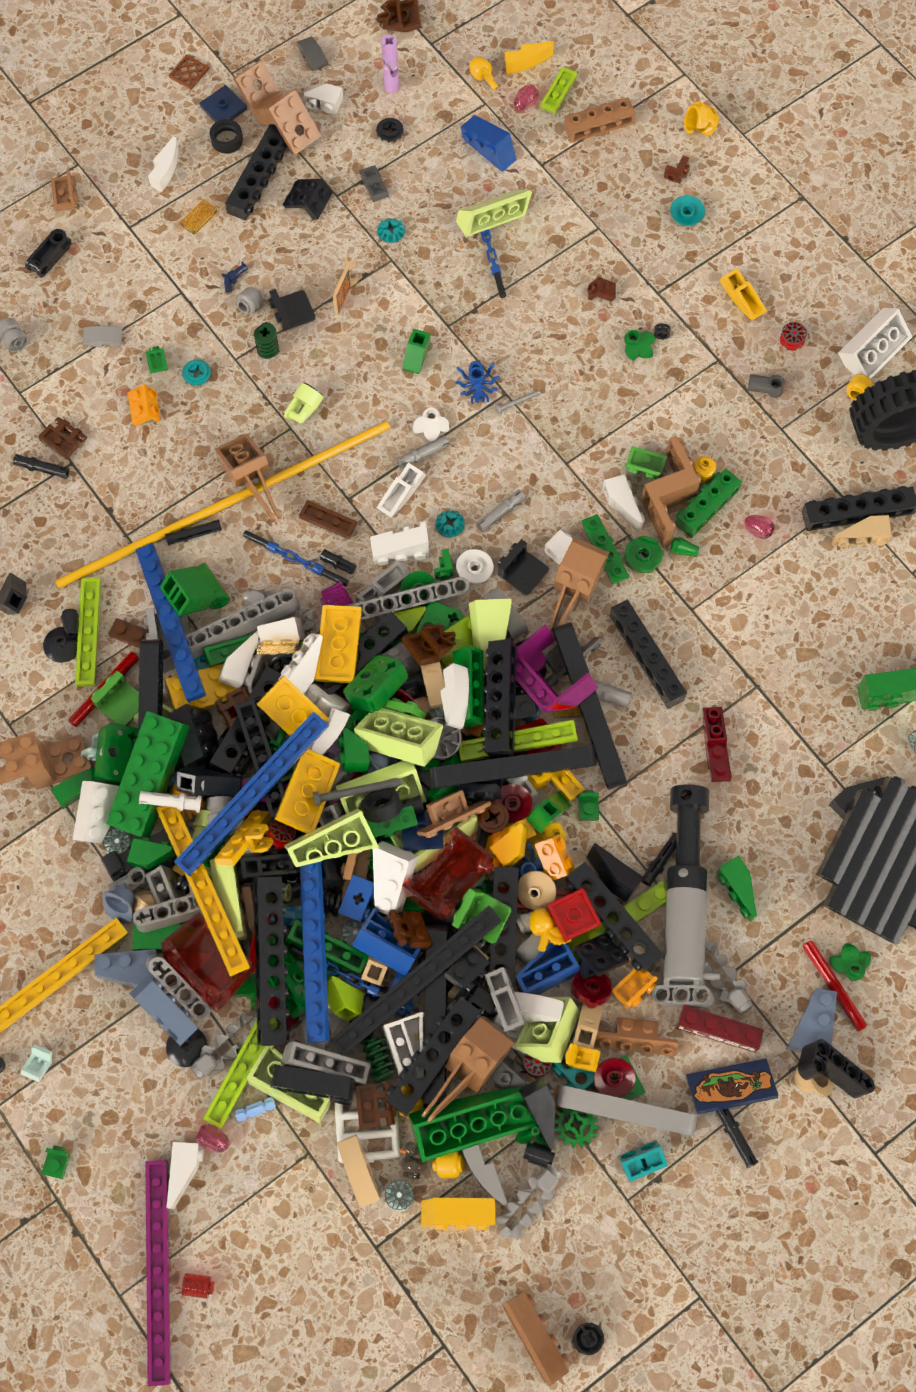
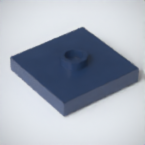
[199,85,247,122]
[402,812,444,851]

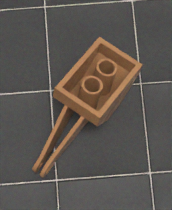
[214,433,281,522]
[548,537,610,645]
[422,1016,516,1123]

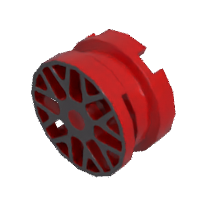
[780,322,807,351]
[265,818,296,849]
[523,1053,552,1078]

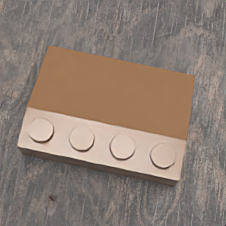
[502,1291,570,1386]

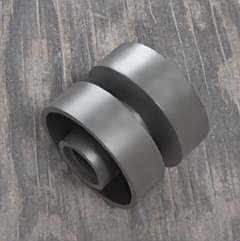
[429,717,461,760]

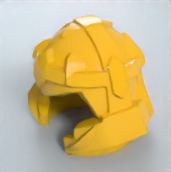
[684,101,719,136]

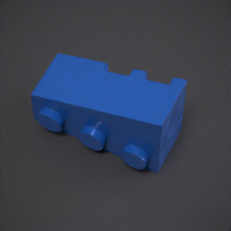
[352,907,421,976]

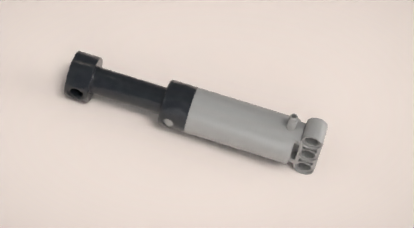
[652,784,721,1008]

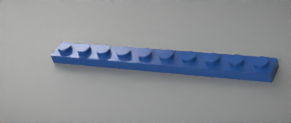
[136,543,207,703]
[174,711,329,876]
[299,837,330,1043]

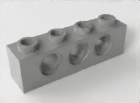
[281,1041,370,1086]

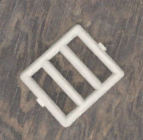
[334,1087,401,1163]

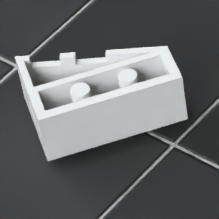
[370,521,429,566]
[373,841,418,915]
[382,1012,424,1087]

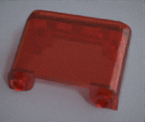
[402,827,494,919]
[161,912,254,1012]

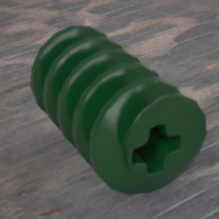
[254,322,280,359]
[360,1037,397,1084]

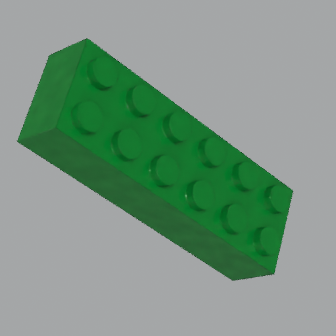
[106,711,190,838]

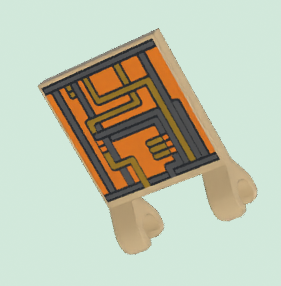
[333,256,358,315]

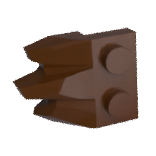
[376,0,422,32]
[402,625,457,666]

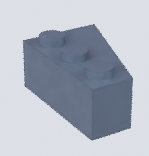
[94,949,160,987]
[129,976,198,1046]
[786,988,837,1053]

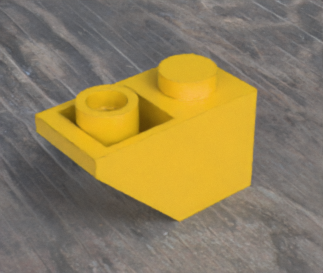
[490,823,528,868]

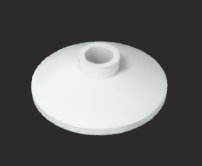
[456,549,494,584]

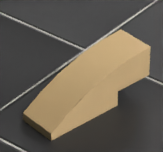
[337,1134,381,1208]

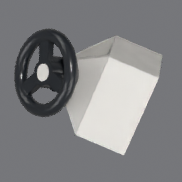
[257,617,305,673]

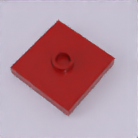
[547,888,601,942]

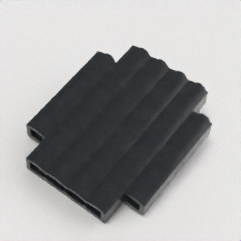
[816,776,916,944]

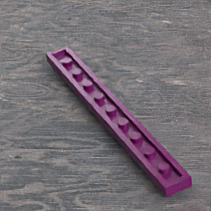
[145,1160,171,1386]

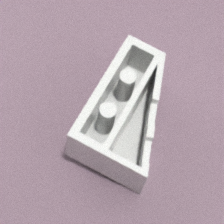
[73,781,119,844]

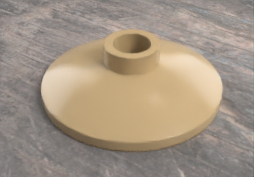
[518,871,556,910]

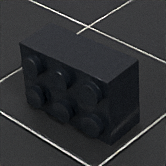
[168,704,220,767]

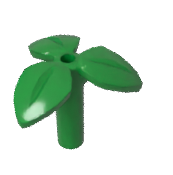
[515,1126,547,1146]

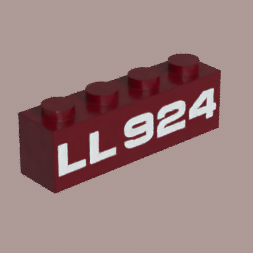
[676,1005,764,1053]

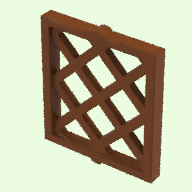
[169,54,209,90]

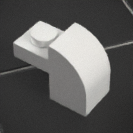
[304,683,350,717]

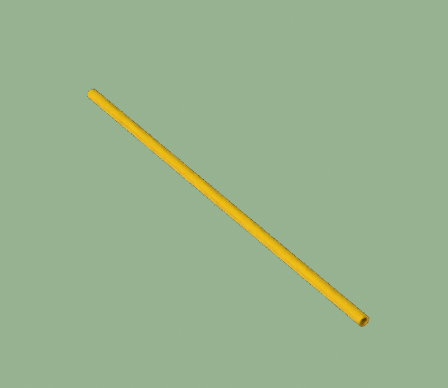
[54,420,390,589]

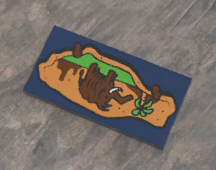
[686,1058,779,1115]

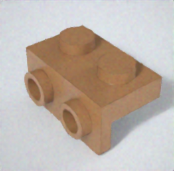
[51,170,78,211]

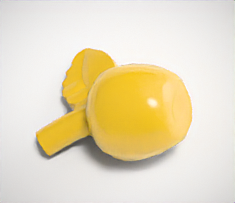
[469,56,498,90]
[529,908,572,952]

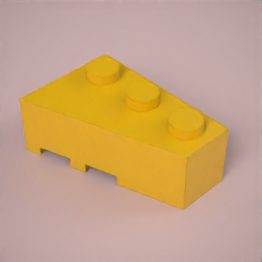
[421,1198,495,1230]

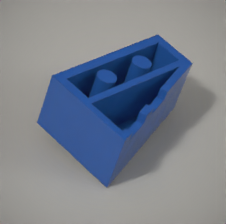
[460,115,517,172]
[515,943,580,995]

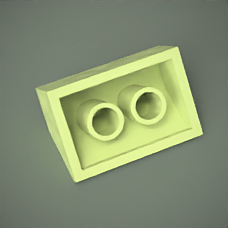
[515,997,580,1063]

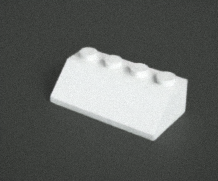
[838,308,912,379]

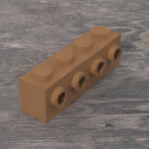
[564,97,636,143]

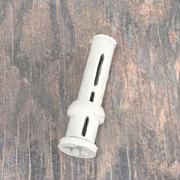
[139,791,202,813]

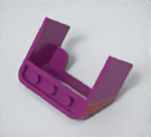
[516,625,598,712]

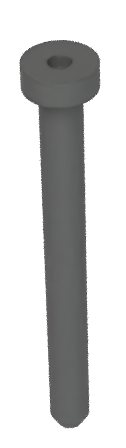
[313,778,402,806]

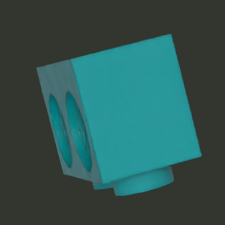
[552,1047,595,1090]
[618,1140,669,1182]

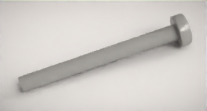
[495,390,541,414]

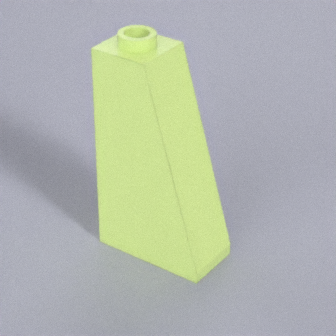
[469,599,512,674]

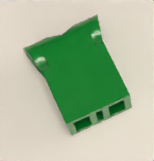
[160,562,230,617]

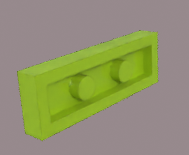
[540,67,577,115]

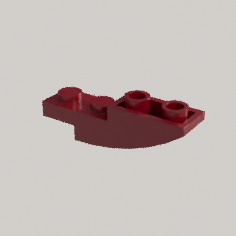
[703,707,732,782]

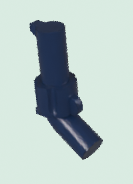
[222,262,248,293]

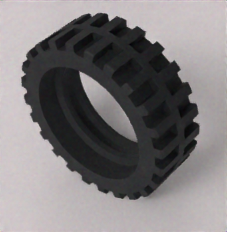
[849,370,916,451]

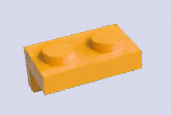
[128,384,161,426]
[535,834,574,880]
[612,968,658,1010]

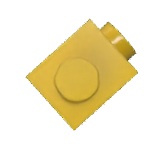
[565,1043,600,1072]

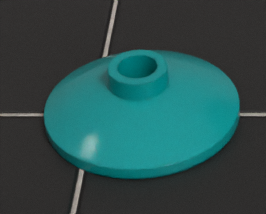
[670,195,705,226]

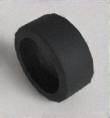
[209,119,243,154]
[361,788,402,823]

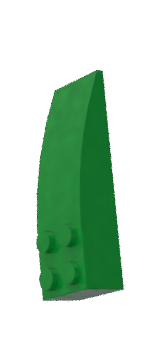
[857,668,916,711]
[409,1087,536,1162]

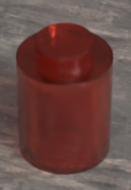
[181,1273,215,1299]

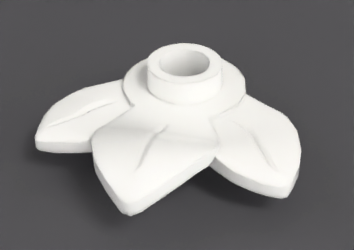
[413,407,449,442]

